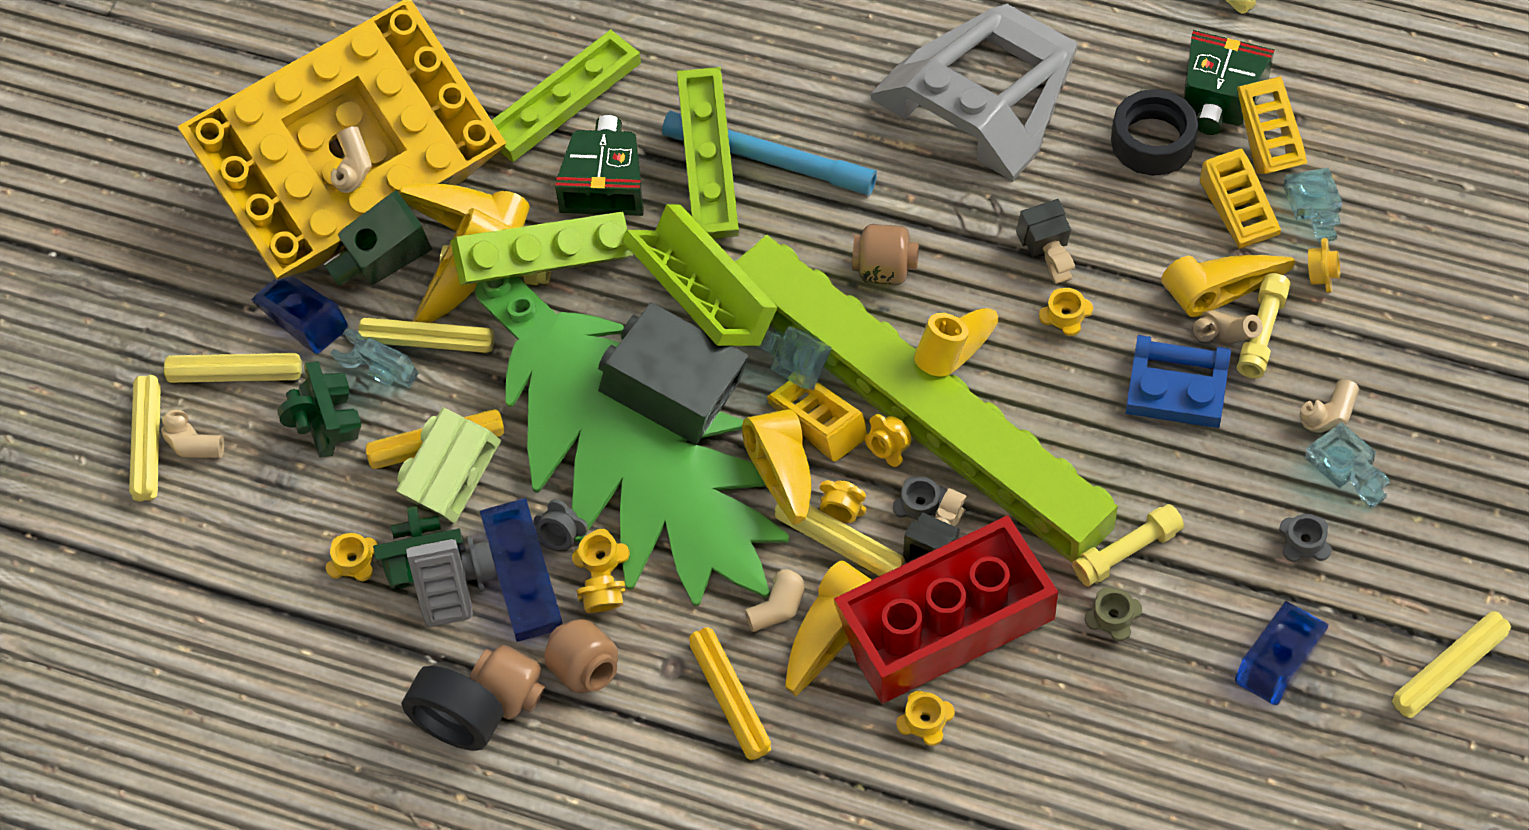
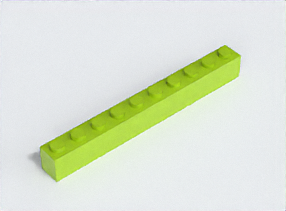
[735,235,1118,563]

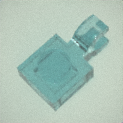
[1283,168,1342,243]
[757,327,832,390]
[331,329,419,389]
[1305,422,1390,508]

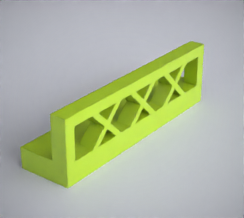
[623,204,778,346]

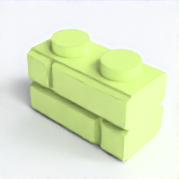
[396,407,501,524]

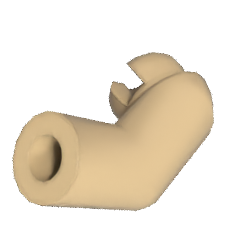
[330,126,372,193]
[1193,310,1263,343]
[1300,379,1359,433]
[161,410,224,458]
[745,569,805,632]

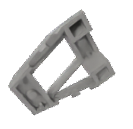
[871,4,1078,182]

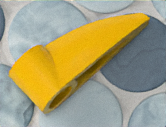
[399,184,530,231]
[413,208,513,323]
[1161,255,1296,317]
[914,308,998,376]
[742,409,811,526]
[785,561,871,697]

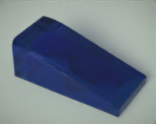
[251,275,348,354]
[1235,601,1329,705]

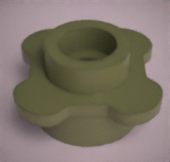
[1085,587,1142,641]

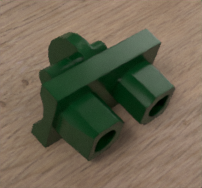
[277,361,361,458]
[373,506,466,590]

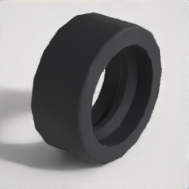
[1111,89,1198,176]
[401,665,504,751]

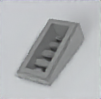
[406,539,473,627]

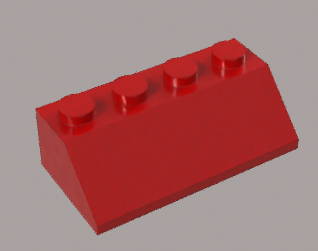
[834,515,1058,704]

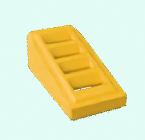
[1237,76,1307,174]
[1199,149,1281,249]
[767,371,867,462]

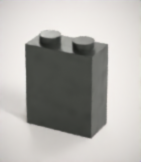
[598,302,749,445]

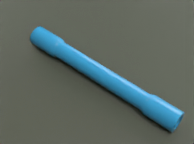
[662,110,877,196]

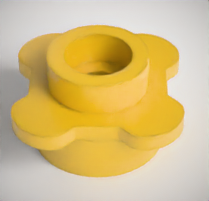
[1308,238,1340,293]
[1039,288,1093,336]
[864,414,911,467]
[819,480,867,524]
[572,529,630,578]
[326,533,378,581]
[576,575,625,613]
[896,691,955,746]

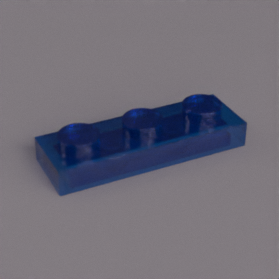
[480,498,563,642]

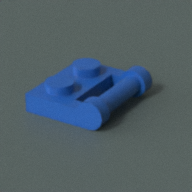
[1125,335,1231,428]

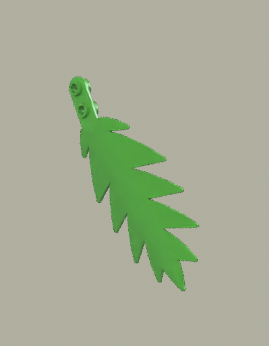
[475,277,789,606]

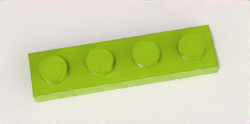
[492,29,641,162]
[677,67,739,239]
[450,212,633,286]

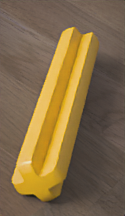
[365,409,504,469]
[689,627,771,760]

